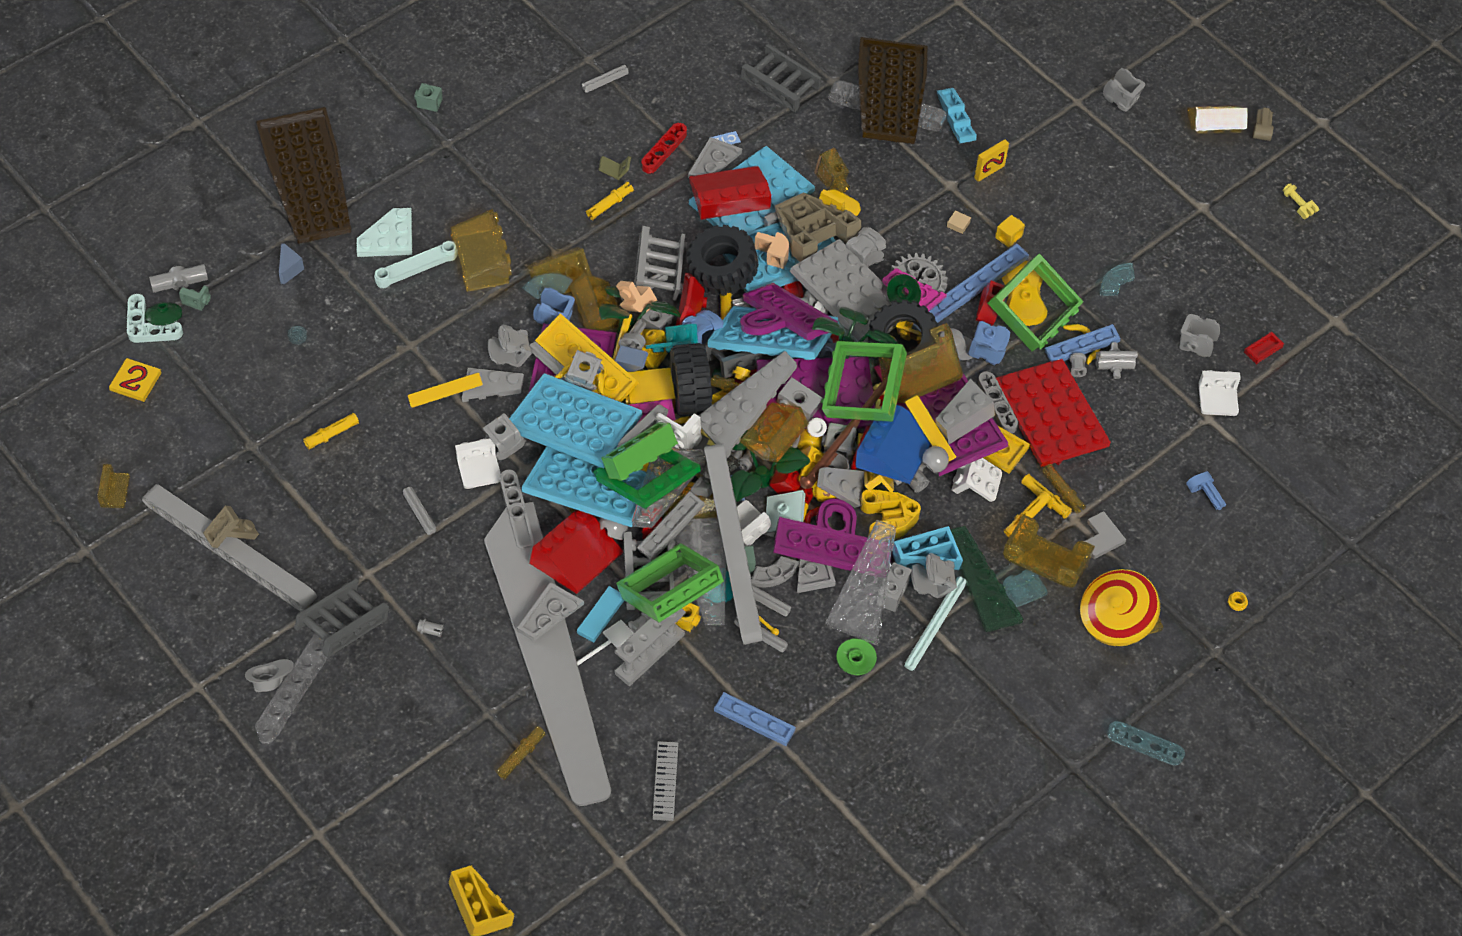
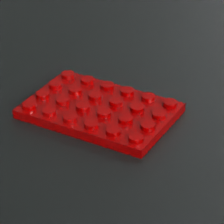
[996,359,1111,467]

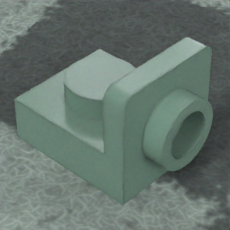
[179,285,211,311]

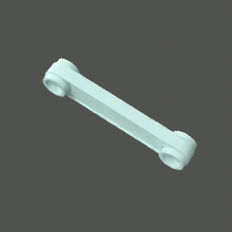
[374,241,458,288]

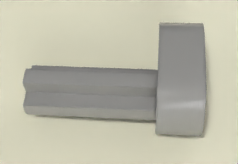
[619,319,646,350]

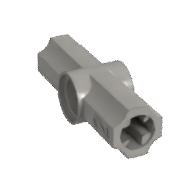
[149,264,208,293]

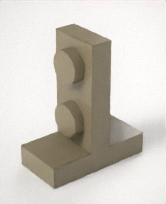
[203,506,259,548]

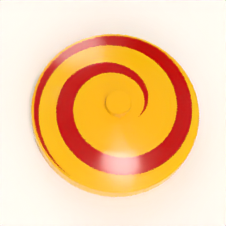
[1080,569,1160,646]

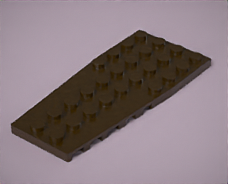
[858,37,928,144]
[256,107,351,244]

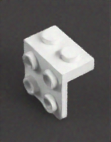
[1198,370,1241,416]
[656,413,702,453]
[455,438,501,489]
[952,458,1002,502]
[719,500,772,546]

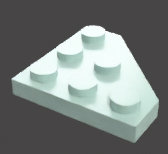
[357,208,412,257]

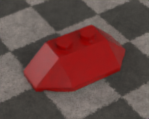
[676,272,708,326]

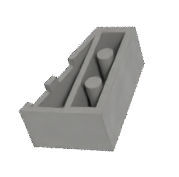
[936,379,995,444]

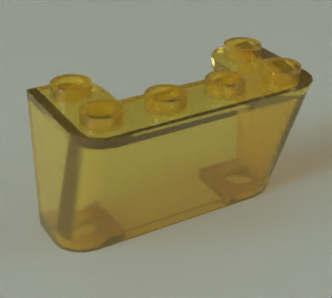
[450,209,512,292]
[879,323,963,403]
[1003,514,1095,588]

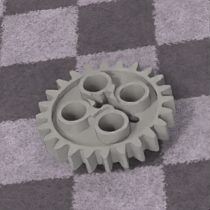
[889,253,948,293]

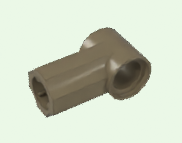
[1253,108,1273,141]

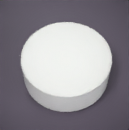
[807,418,827,437]

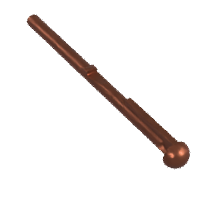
[800,374,889,489]

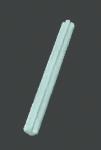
[905,576,967,671]

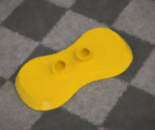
[1002,261,1047,326]

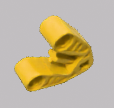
[860,489,921,543]

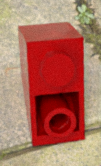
[975,280,1005,326]
[769,470,813,505]

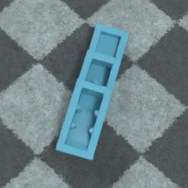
[937,88,976,143]

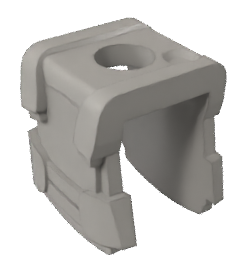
[1103,68,1145,112]
[846,227,886,268]
[1179,314,1220,357]
[488,324,532,367]
[564,350,604,390]
[482,413,526,460]
[821,423,857,464]
[911,553,957,598]

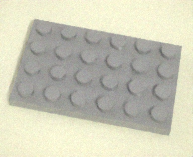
[790,239,897,343]

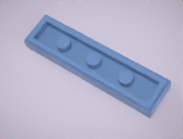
[1045,324,1120,362]
[714,692,796,746]

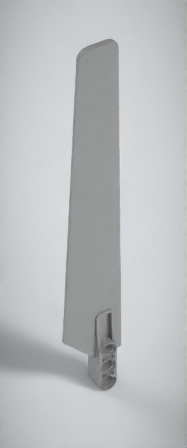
[484,470,611,806]

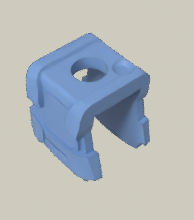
[533,288,575,325]
[682,310,724,345]
[968,321,1010,366]

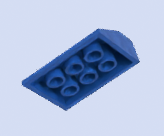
[856,405,931,484]

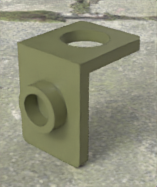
[599,156,631,180]

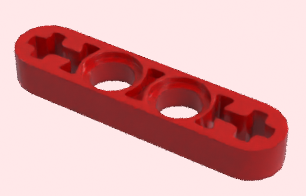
[642,123,687,173]

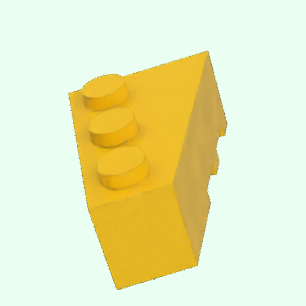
[449,866,515,936]

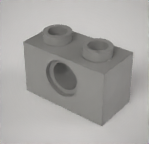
[777,377,823,423]
[877,562,912,612]

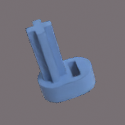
[1186,471,1226,510]

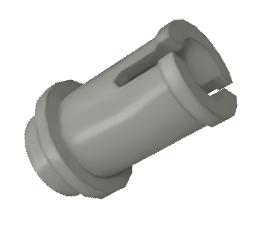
[738,447,759,471]
[417,619,444,637]

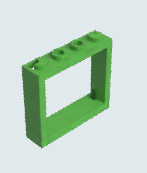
[988,254,1083,351]
[821,341,907,422]
[616,543,724,623]

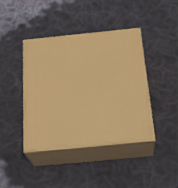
[947,210,971,234]

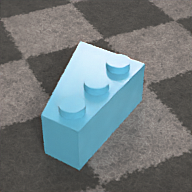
[891,526,963,570]

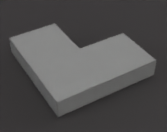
[1083,511,1126,559]

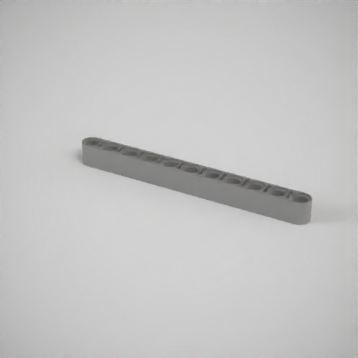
[704,443,763,645]
[142,484,317,611]

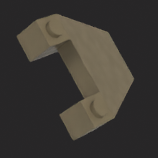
[775,192,861,262]

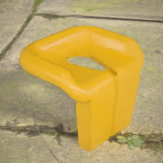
[819,189,861,216]

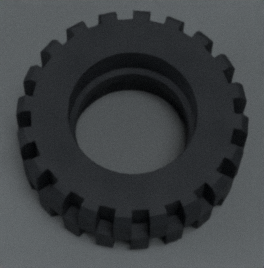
[686,225,759,296]
[868,299,940,374]
[670,343,712,417]

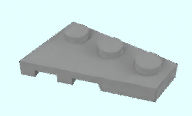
[688,137,742,178]
[462,368,524,402]
[817,467,864,508]
[797,559,836,593]
[517,582,584,641]

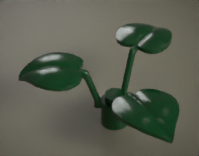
[599,286,681,334]
[812,307,898,359]
[731,427,810,502]

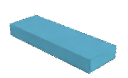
[577,586,624,643]

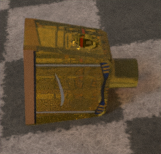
[814,148,850,193]

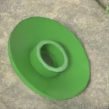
[836,639,877,675]

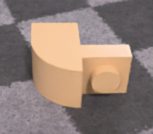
[755,232,789,269]
[616,281,658,312]

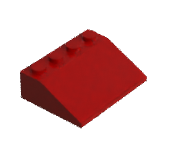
[689,166,772,220]
[529,510,623,594]

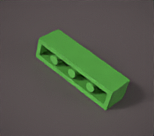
[601,422,678,481]

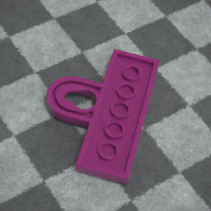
[740,283,838,341]
[773,499,892,579]

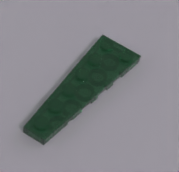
[950,526,1024,632]

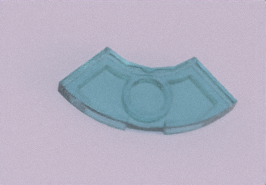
[1100,263,1135,295]
[522,273,573,299]

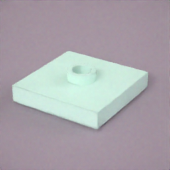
[766,490,805,533]

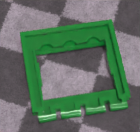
[594,450,701,509]

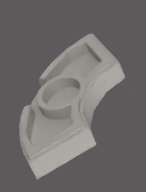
[751,556,800,587]

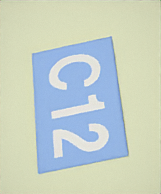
[712,131,741,144]

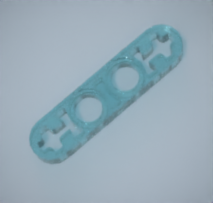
[1107,721,1185,765]

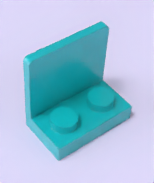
[646,324,698,353]

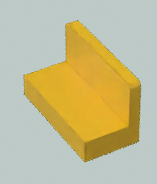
[864,470,894,492]

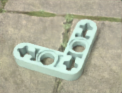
[127,294,183,343]

